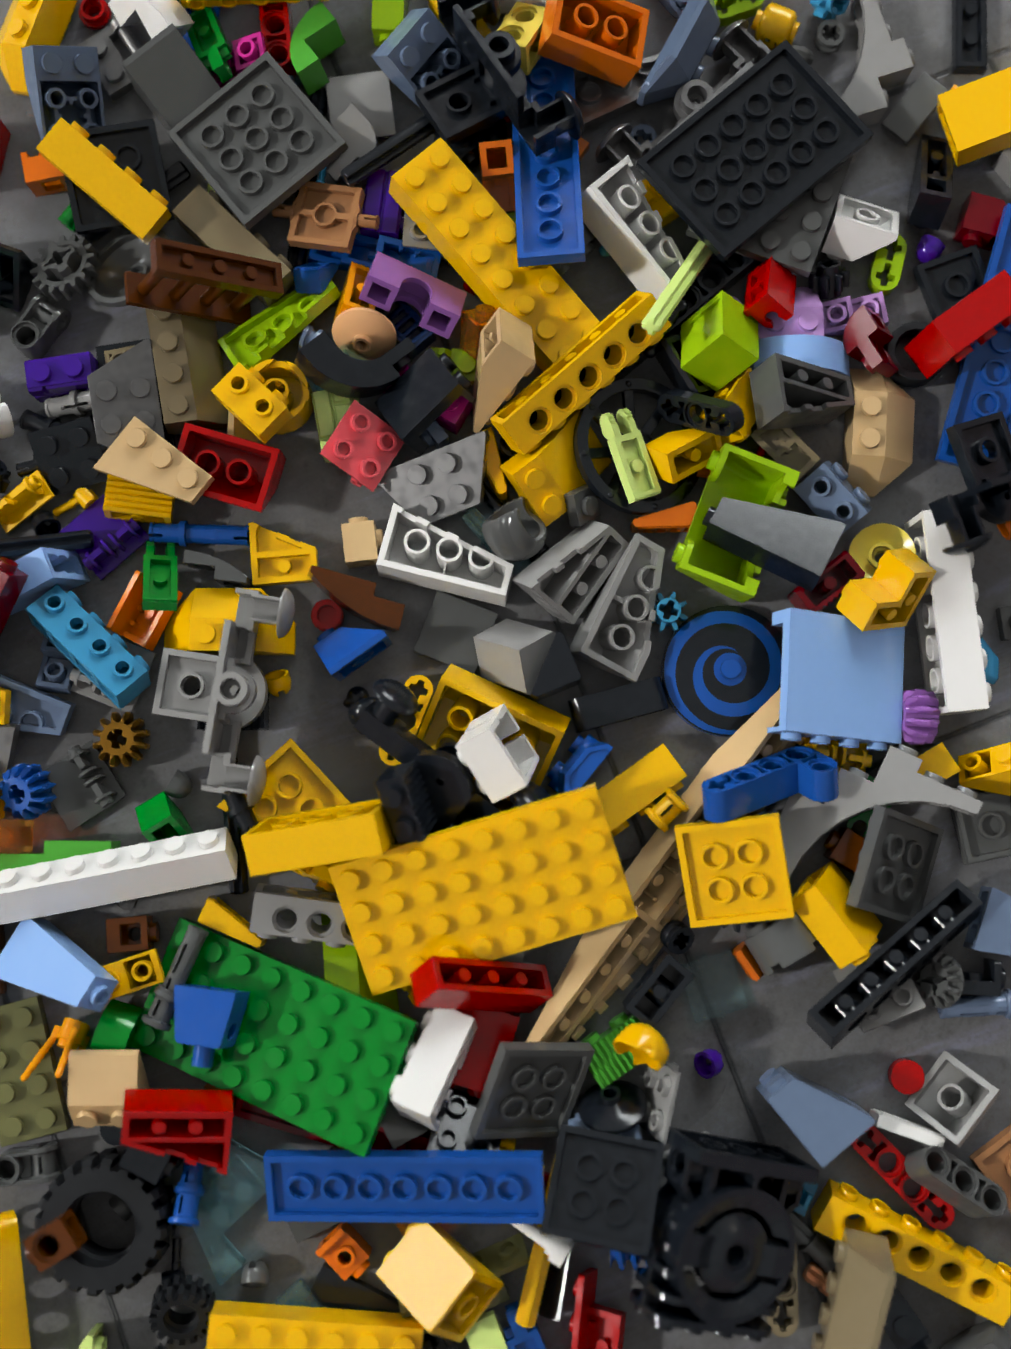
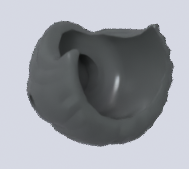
[482,496,547,561]

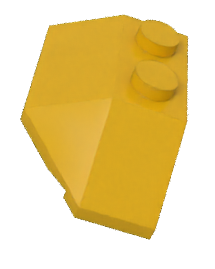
[0,0,78,96]
[164,588,296,655]

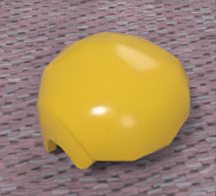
[612,1022,669,1071]

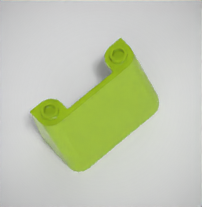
[671,443,801,603]

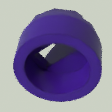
[916,235,945,263]
[694,1048,724,1079]

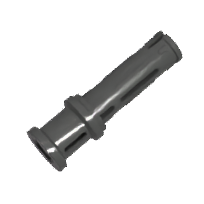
[141,924,209,1031]

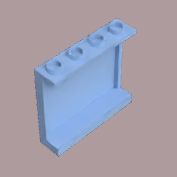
[767,607,905,751]

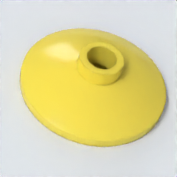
[848,523,916,579]

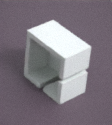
[455,703,540,804]

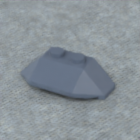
[636,0,721,106]

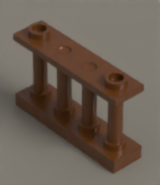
[124,237,284,325]

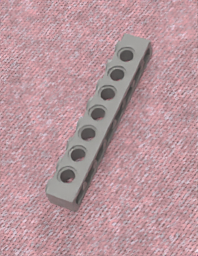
[249,883,525,963]

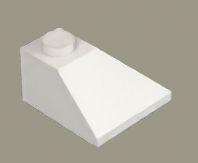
[821,194,899,262]

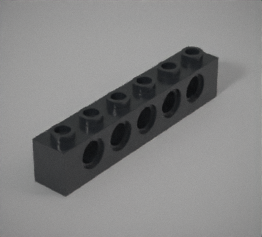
[807,879,983,1049]

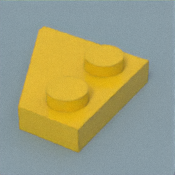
[248,522,319,587]

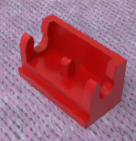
[743,255,797,329]

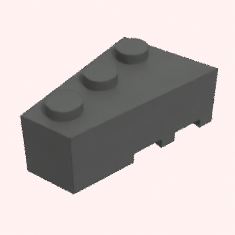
[749,353,855,431]

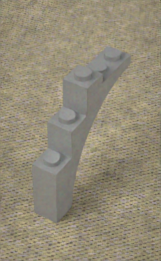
[841,0,915,163]
[780,744,983,879]

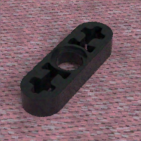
[657,388,745,436]

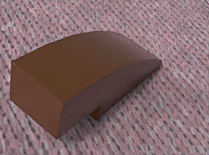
[308,565,405,633]

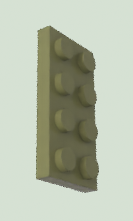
[0,995,71,1147]

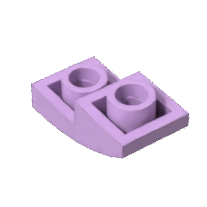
[822,292,889,336]

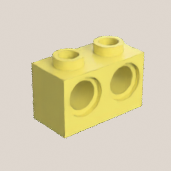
[497,1,545,76]

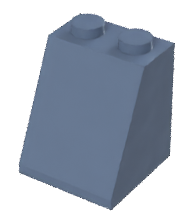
[755,1066,876,1168]

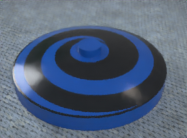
[661,605,783,737]

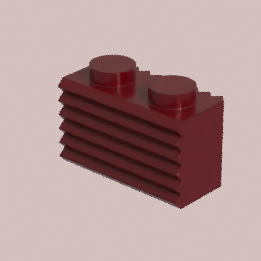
[787,550,865,612]

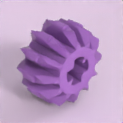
[901,689,941,745]

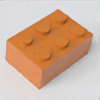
[537,0,650,87]

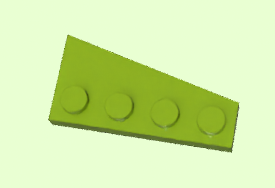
[217,280,341,370]

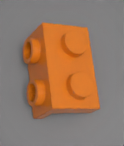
[106,570,183,651]

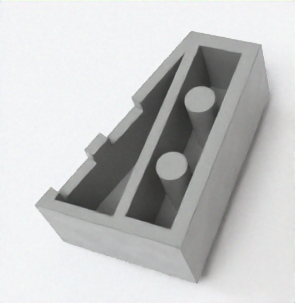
[511,520,629,625]

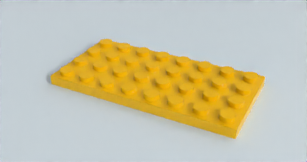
[328,783,638,996]

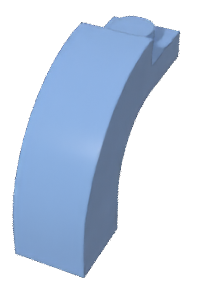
[750,334,850,376]

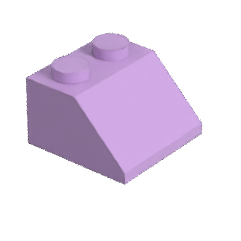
[758,287,824,339]

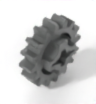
[30,234,101,302]

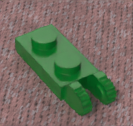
[142,541,178,611]

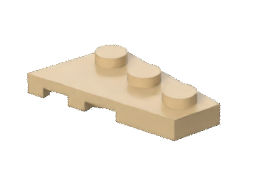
[93,416,215,505]

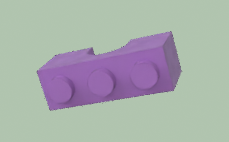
[358,251,467,339]

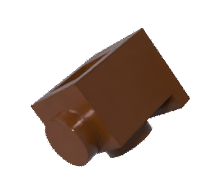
[106,915,160,954]

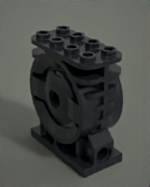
[629,1127,819,1342]

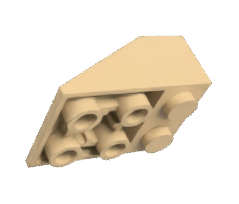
[473,307,536,433]

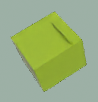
[681,290,759,392]

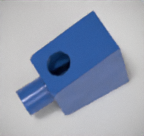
[174,984,250,1068]

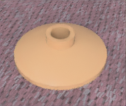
[332,307,397,360]

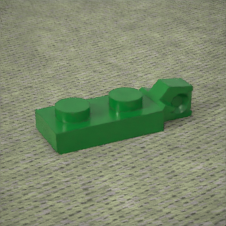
[187,7,234,83]

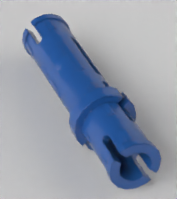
[149,520,250,547]

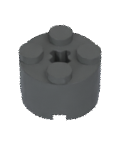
[744,911,821,977]

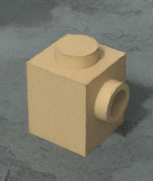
[341,516,384,568]

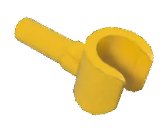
[52,487,99,517]

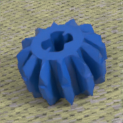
[0,763,57,820]

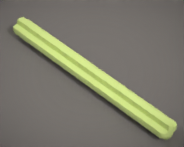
[641,240,713,335]

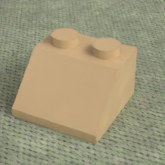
[67,1049,150,1128]

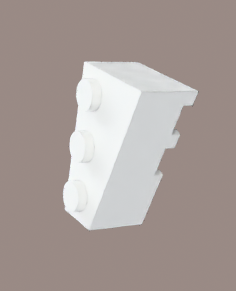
[389,1008,477,1132]

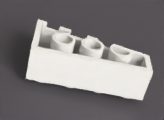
[581,155,684,301]
[376,503,514,607]

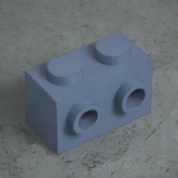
[793,460,872,534]

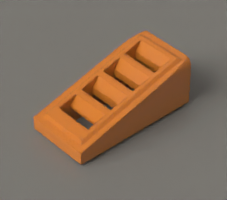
[630,501,697,533]

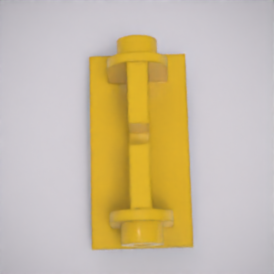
[0,469,55,534]

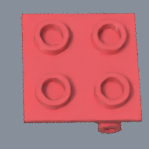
[319,400,404,492]

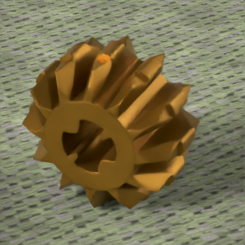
[92,712,151,767]

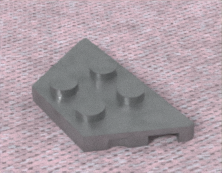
[87,339,165,448]
[379,430,490,524]

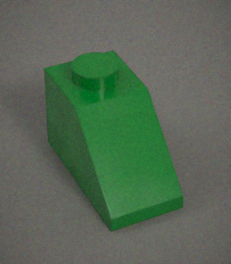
[135,791,194,842]

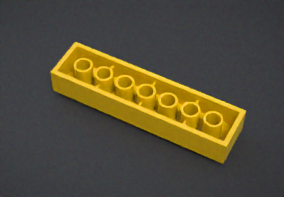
[388,137,600,372]

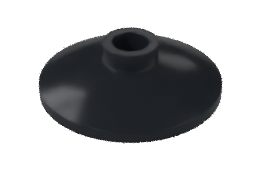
[579,1080,647,1134]

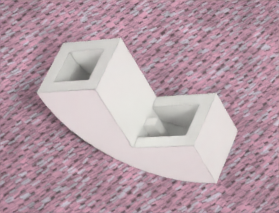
[108,0,194,39]

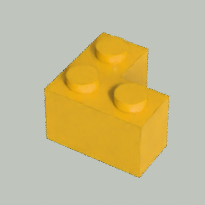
[835,548,937,631]

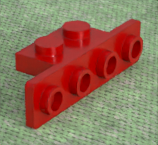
[569,1267,626,1349]

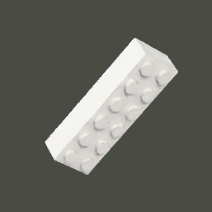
[904,510,992,716]

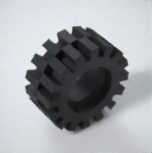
[149,1274,216,1345]

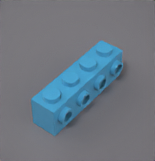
[25,584,151,710]

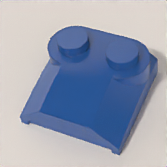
[547,734,613,794]

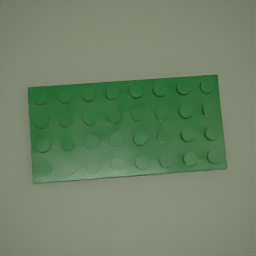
[131,918,420,1158]

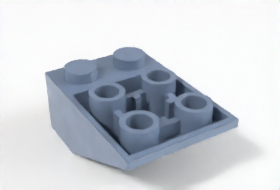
[371,8,470,106]
[21,45,105,141]

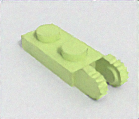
[599,408,661,504]

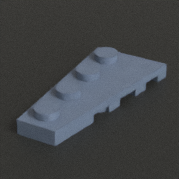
[0,674,76,736]

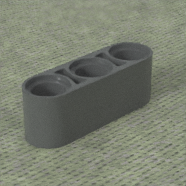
[904,1146,1008,1219]

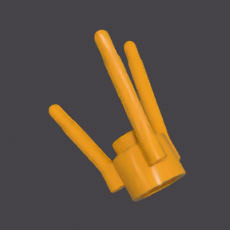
[20,1017,90,1082]

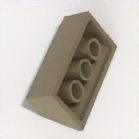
[145,308,228,435]
[811,1227,896,1349]

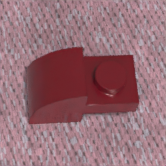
[843,305,898,378]

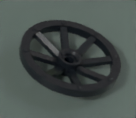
[573,378,699,515]

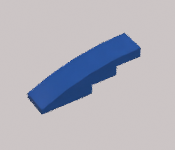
[308,234,441,278]

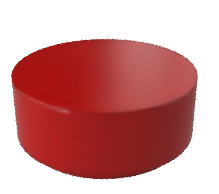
[311,599,345,632]
[888,1058,925,1095]

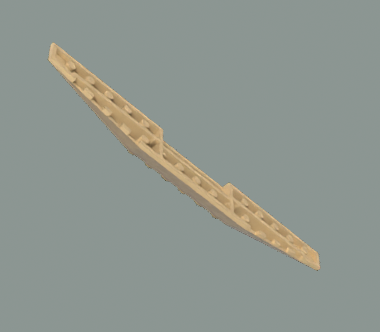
[526,689,806,1042]

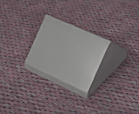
[473,618,556,695]
[904,1050,1001,1148]

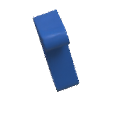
[702,746,839,823]

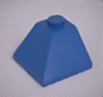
[313,627,393,681]

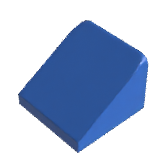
[293,262,338,294]

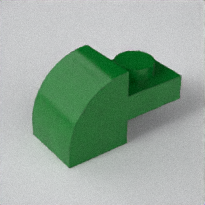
[90,999,144,1050]

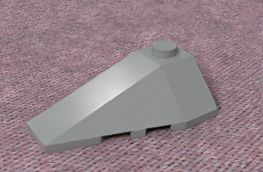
[569,533,665,682]

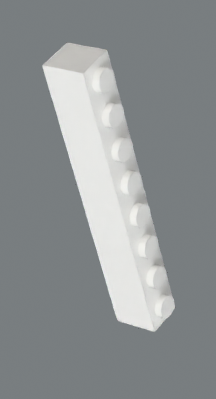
[0,827,238,925]

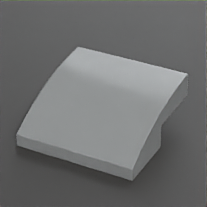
[326,71,396,139]

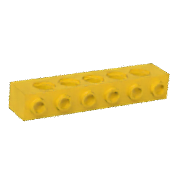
[489,291,672,455]
[810,1178,1011,1327]

